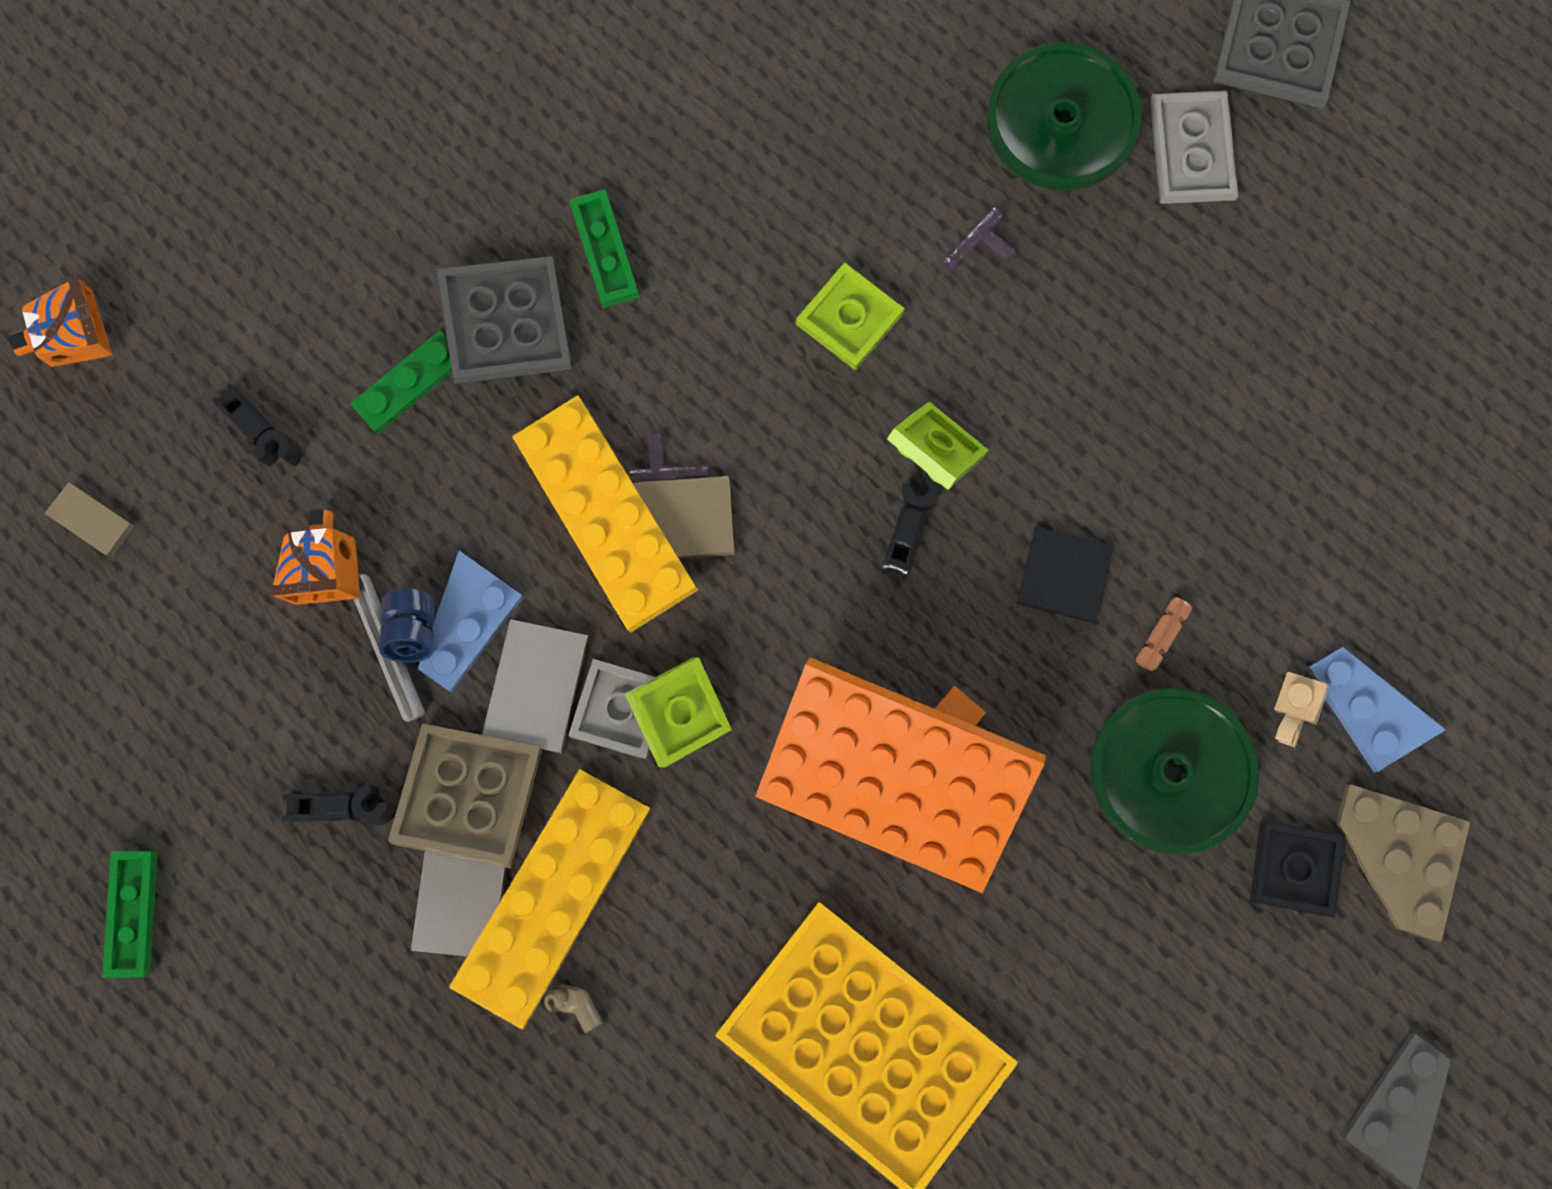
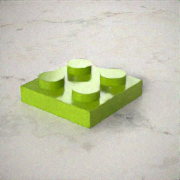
[796,262,905,371]
[887,402,989,490]
[625,657,732,768]

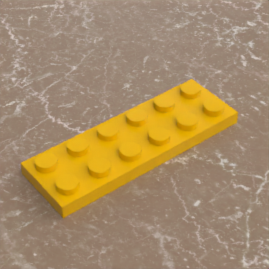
[512,395,698,633]
[449,769,650,1030]

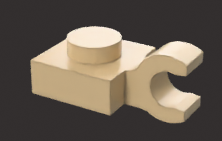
[1274,672,1329,748]

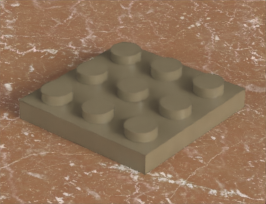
[388,723,542,868]

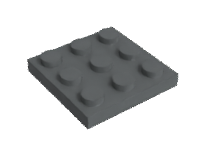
[1212,0,1351,109]
[437,256,571,384]

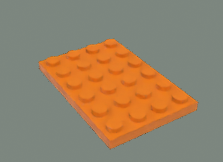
[755,657,1046,893]

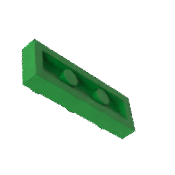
[569,189,639,309]
[350,330,452,435]
[102,851,157,978]

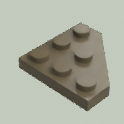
[1336,784,1470,942]

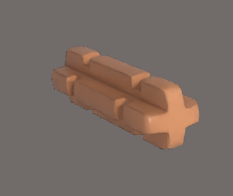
[1136,597,1192,672]

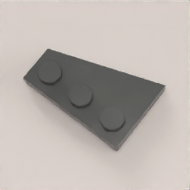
[1341,1033,1451,1189]

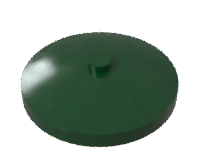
[987,42,1142,191]
[1090,688,1259,855]

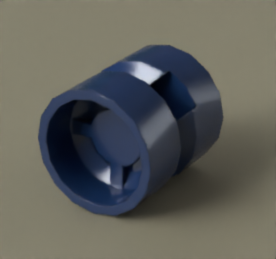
[379,589,435,663]

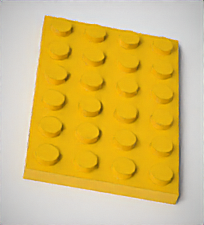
[715,902,1018,1189]

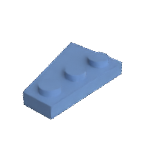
[418,551,524,693]
[1306,647,1445,772]

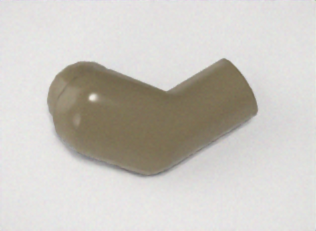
[544,984,603,1033]

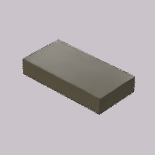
[44,482,135,558]

